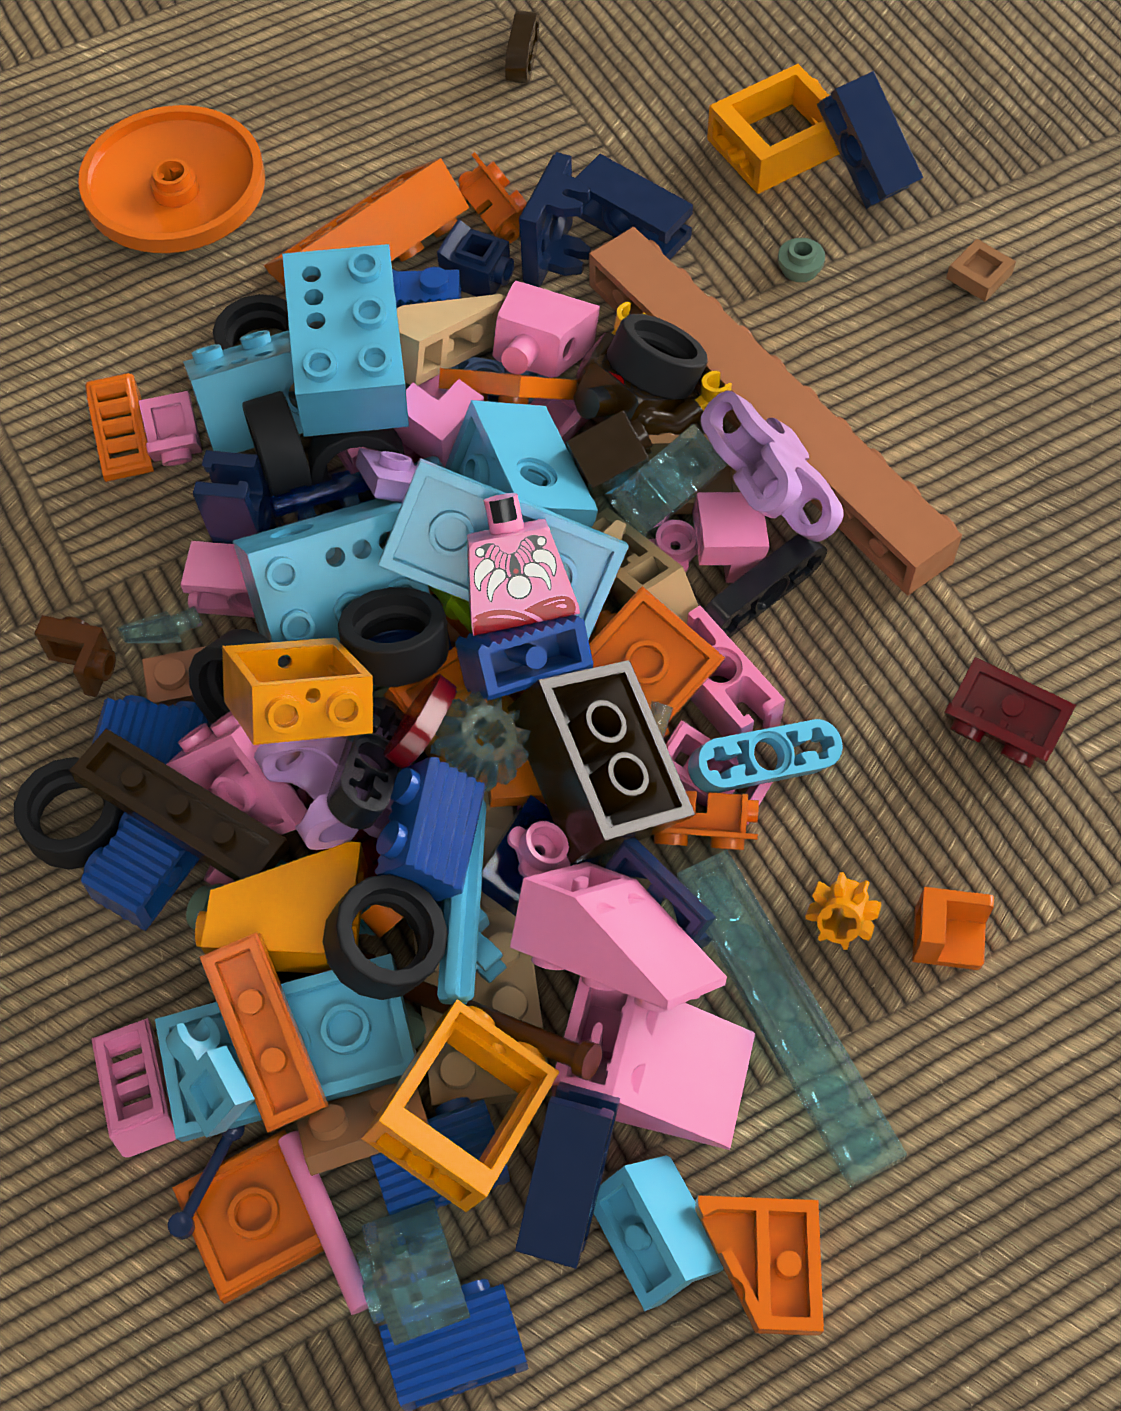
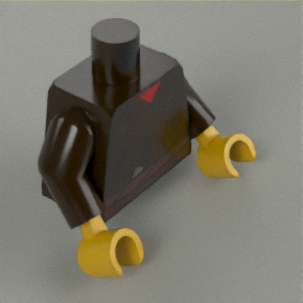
[573,302,732,435]

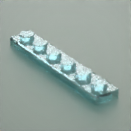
[677,849,907,1188]

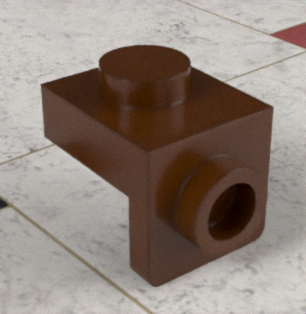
[34,615,116,697]

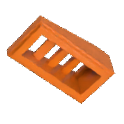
[85,373,154,482]

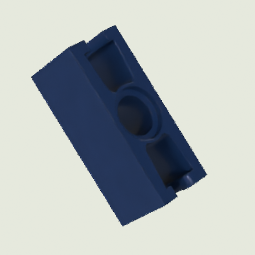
[817,71,923,209]
[575,154,693,260]
[192,450,282,544]
[515,1082,621,1269]

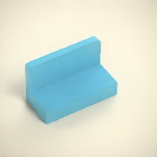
[594,1155,724,1311]

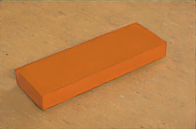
[200,932,329,1132]

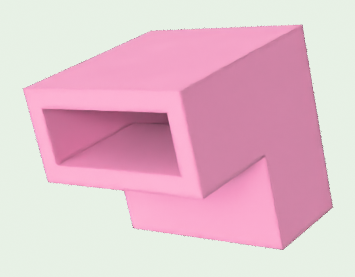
[394,379,484,467]
[692,492,770,583]

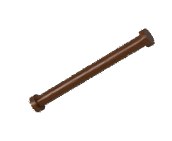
[361,950,602,1080]

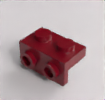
[944,657,1076,769]

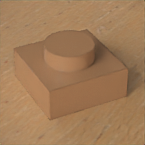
[946,239,1016,302]

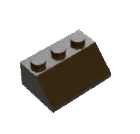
[507,660,696,864]

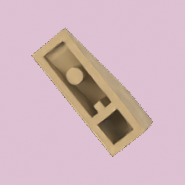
[397,294,506,386]
[591,508,698,624]

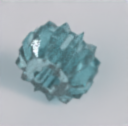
[430,691,531,792]

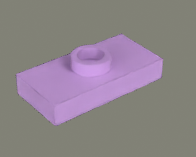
[356,448,416,502]

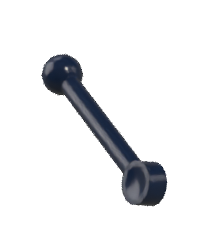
[168,1125,245,1240]

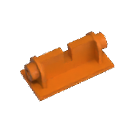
[458,152,527,243]
[654,791,759,850]

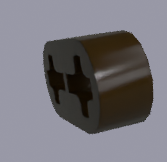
[505,11,539,84]

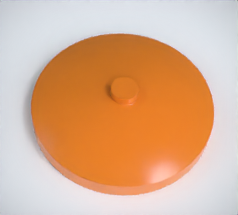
[78,105,265,253]

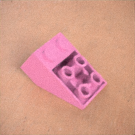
[510,862,727,1012]
[551,976,755,1150]

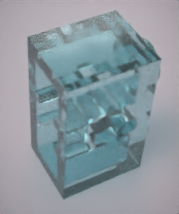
[610,424,728,537]
[356,1199,470,1346]

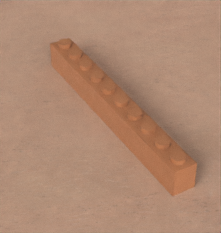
[589,227,962,596]

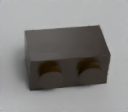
[566,410,653,499]

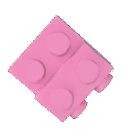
[166,711,307,835]

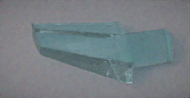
[117,606,203,643]

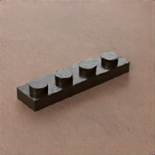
[69,728,290,881]

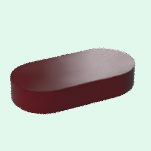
[383,674,457,769]

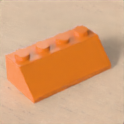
[264,158,470,287]

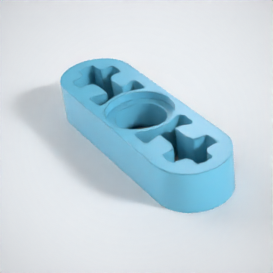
[688,719,843,793]

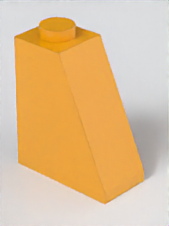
[195,842,367,974]

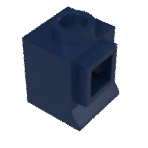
[437,219,514,297]

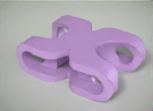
[701,390,844,542]
[254,727,394,850]

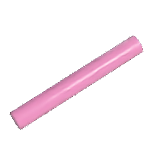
[278,1131,375,1315]

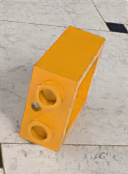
[707,64,840,194]
[222,638,373,745]
[361,999,559,1212]

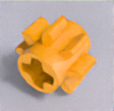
[805,872,882,950]

